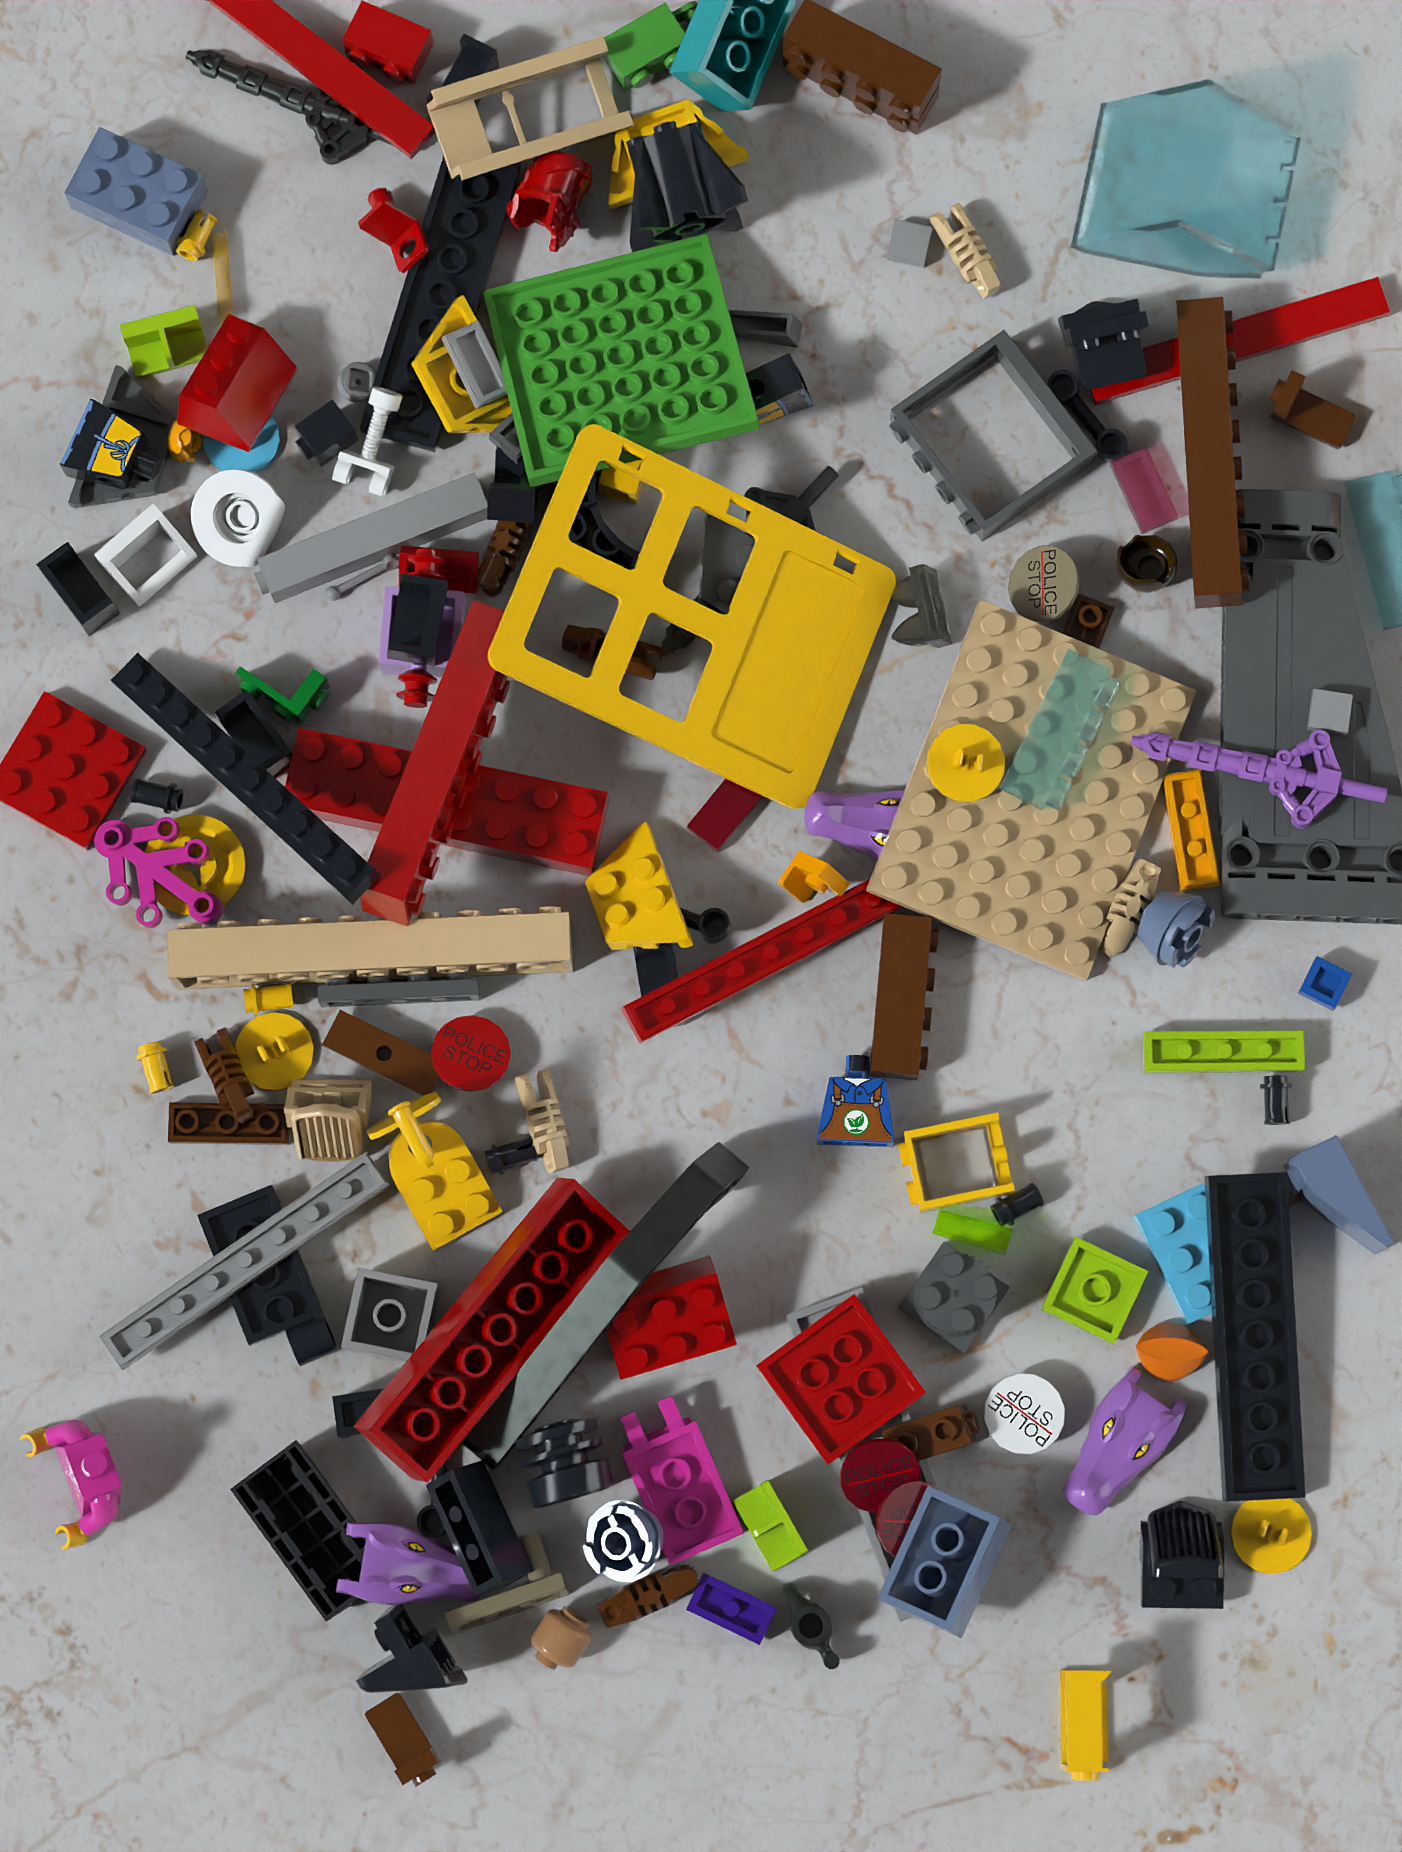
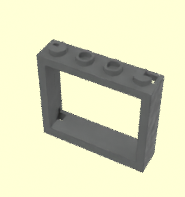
[889,330,1097,541]

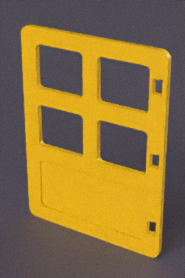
[487,424,896,809]

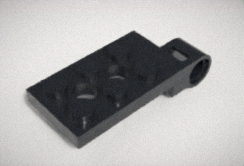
[197,1184,338,1367]

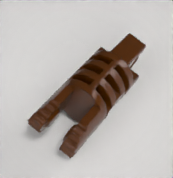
[476,521,533,597]
[562,624,665,680]
[194,1027,255,1123]
[597,1563,699,1628]

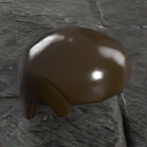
[1117,535,1178,593]

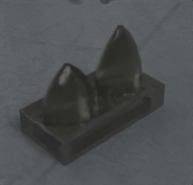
[890,564,952,648]

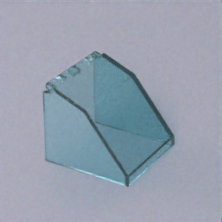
[1071,79,1301,279]

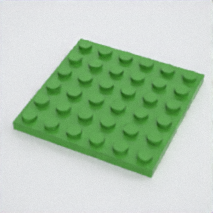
[483,233,760,487]

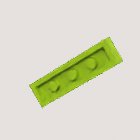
[1142,1030,1305,1073]

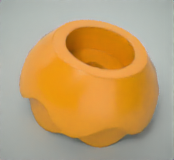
[167,419,202,464]

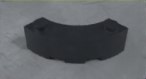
[555,469,640,570]

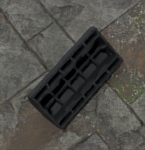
[230,1440,366,1621]

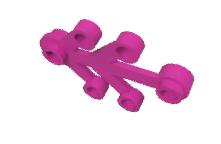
[94,817,223,928]

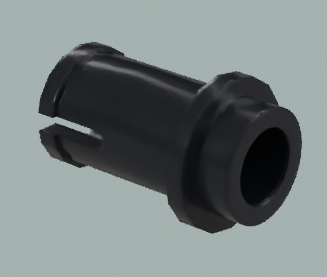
[130,778,184,814]
[1260,1075,1292,1125]
[484,1136,538,1175]
[990,1183,1044,1227]

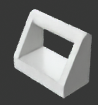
[94,504,198,607]

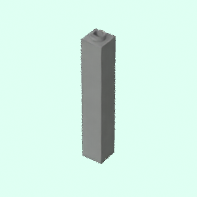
[254,472,487,603]

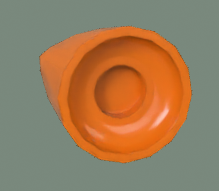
[1136,1322,1209,1382]

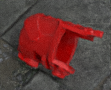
[507,151,593,252]

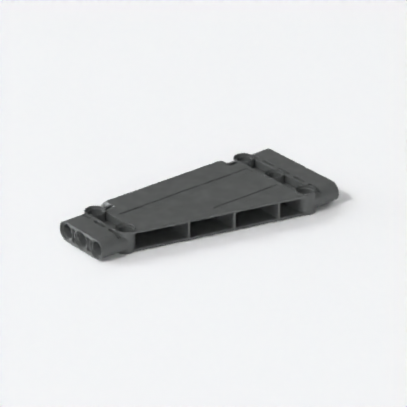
[1219,489,1402,925]

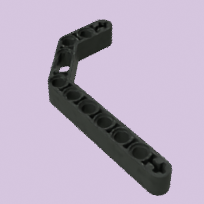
[463,1142,750,1470]

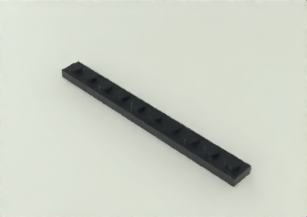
[110,652,381,905]

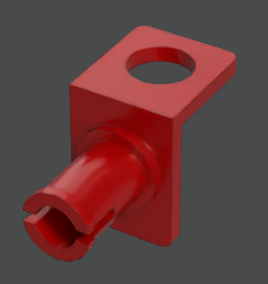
[358,188,428,273]

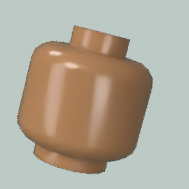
[531,1606,592,1670]

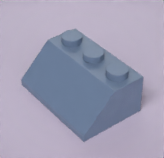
[877,1486,1012,1639]

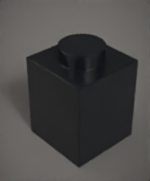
[295,399,358,467]

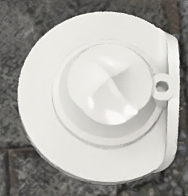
[191,469,285,568]

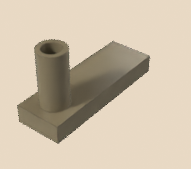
[444,1532,569,1635]

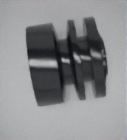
[515,1418,615,1509]

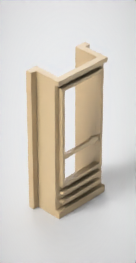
[426,36,634,181]

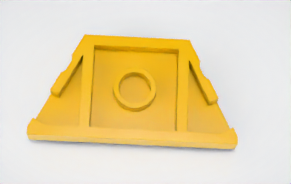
[608,99,749,210]
[411,295,512,433]
[585,822,693,950]

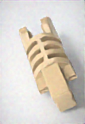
[929,203,1001,299]
[1099,859,1161,957]
[515,1069,570,1174]

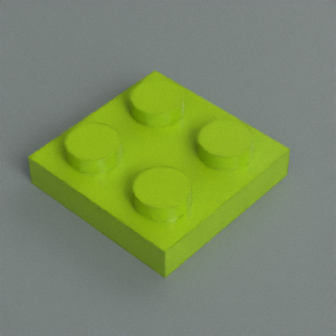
[1040,1236,1149,1345]

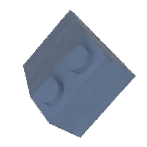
[1283,1135,1394,1255]

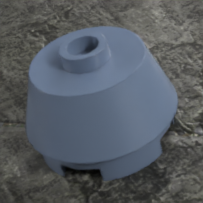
[1138,890,1215,968]
[583,1500,664,1582]

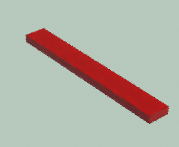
[206,0,436,160]
[1090,277,1390,405]
[621,879,903,1044]

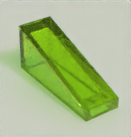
[932,1209,1013,1256]

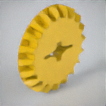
[145,815,246,916]

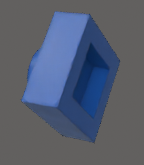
[1298,956,1352,1011]

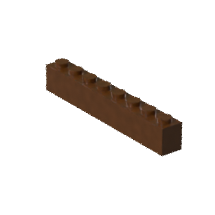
[1176,297,1250,609]

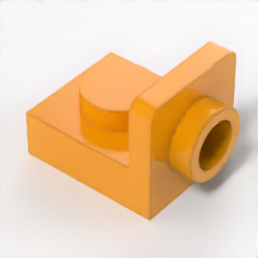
[778,850,850,903]

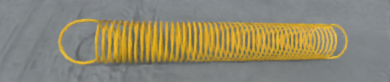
[212,223,234,327]

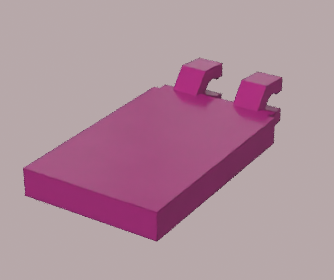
[620,1395,744,1566]

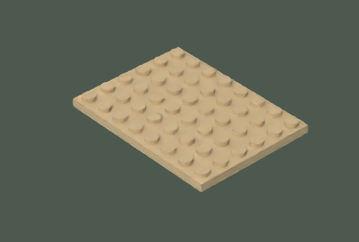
[866,600,1197,981]

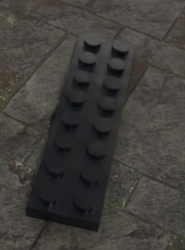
[360,155,522,452]
[1204,1172,1306,1502]

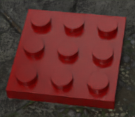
[0,691,147,851]
[756,1294,927,1465]

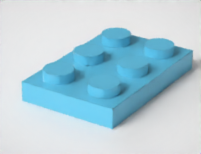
[1134,1182,1212,1325]

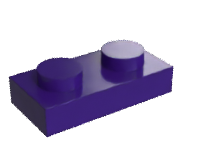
[686,1572,777,1645]

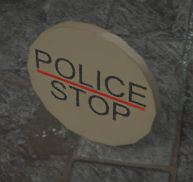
[1008,545,1080,623]

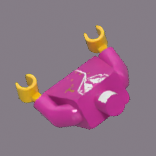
[20,1419,122,1550]

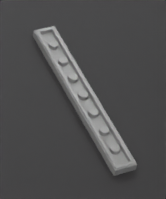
[99,1151,390,1370]

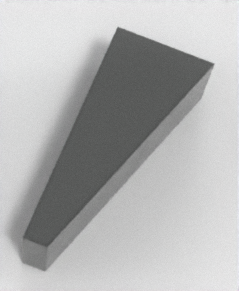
[728,310,803,348]

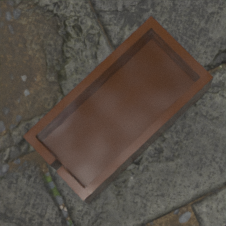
[783,0,942,135]

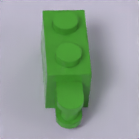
[602,1,698,92]

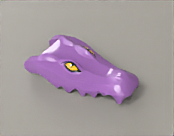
[804,790,905,861]
[1063,1366,1189,1515]
[336,1522,481,1605]

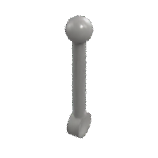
[325,554,399,601]

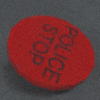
[431,1015,511,1092]

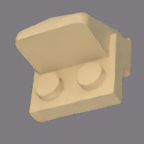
[284,1080,373,1162]

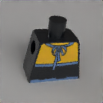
[746,353,814,425]
[60,398,161,489]

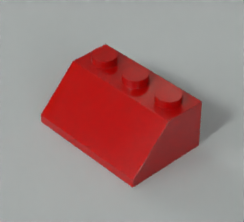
[178,314,297,453]

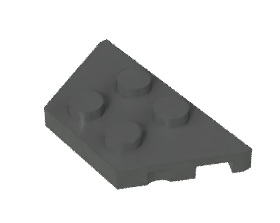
[68,365,177,508]
[699,513,755,614]

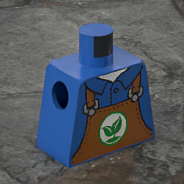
[817,1055,894,1148]

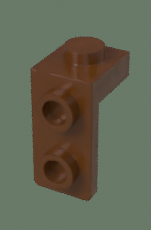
[1269,370,1356,449]
[882,1404,980,1461]
[365,1693,441,1787]

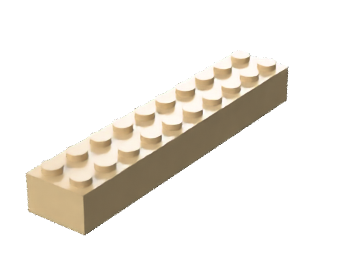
[167,906,574,990]

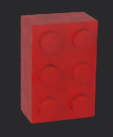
[606,1255,737,1380]

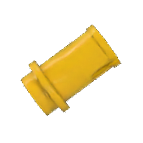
[176,209,218,262]
[243,983,294,1016]
[136,1041,175,1094]

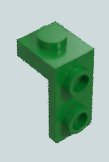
[235,666,330,724]

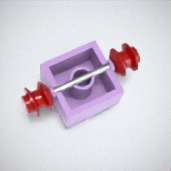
[379,549,467,708]

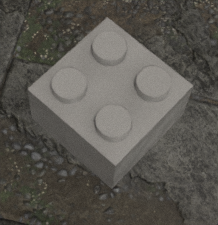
[341,1268,441,1363]

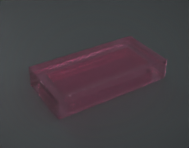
[1110,447,1178,535]

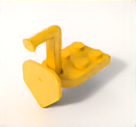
[366,1092,503,1251]

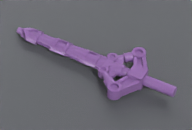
[1131,729,1388,829]

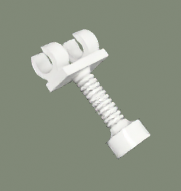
[332,387,403,497]

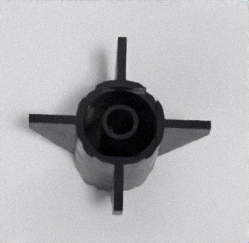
[626,121,748,252]

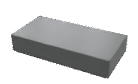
[441,320,507,409]

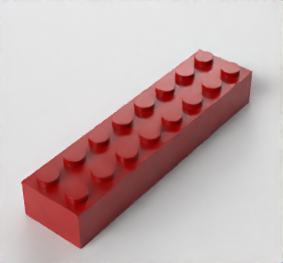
[360,600,510,926]
[285,727,609,876]
[353,1178,630,1483]

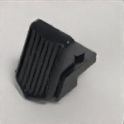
[1058,299,1149,390]
[1139,1500,1225,1609]
[356,1604,468,1693]

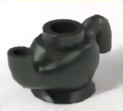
[782,1583,840,1669]

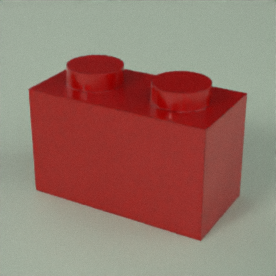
[342,0,434,84]

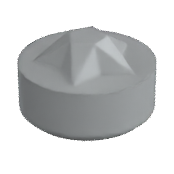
[337,362,376,403]

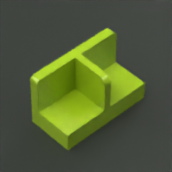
[120,305,208,379]
[732,1479,808,1572]

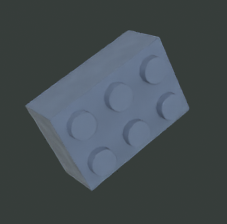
[64,127,208,256]

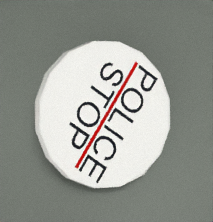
[984,1374,1065,1455]

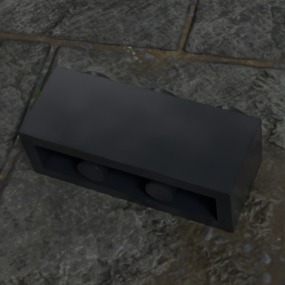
[426,1460,533,1597]

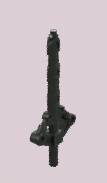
[186,50,393,165]
[661,466,839,657]

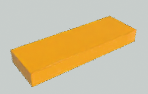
[1162,769,1221,892]

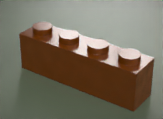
[869,913,939,1080]

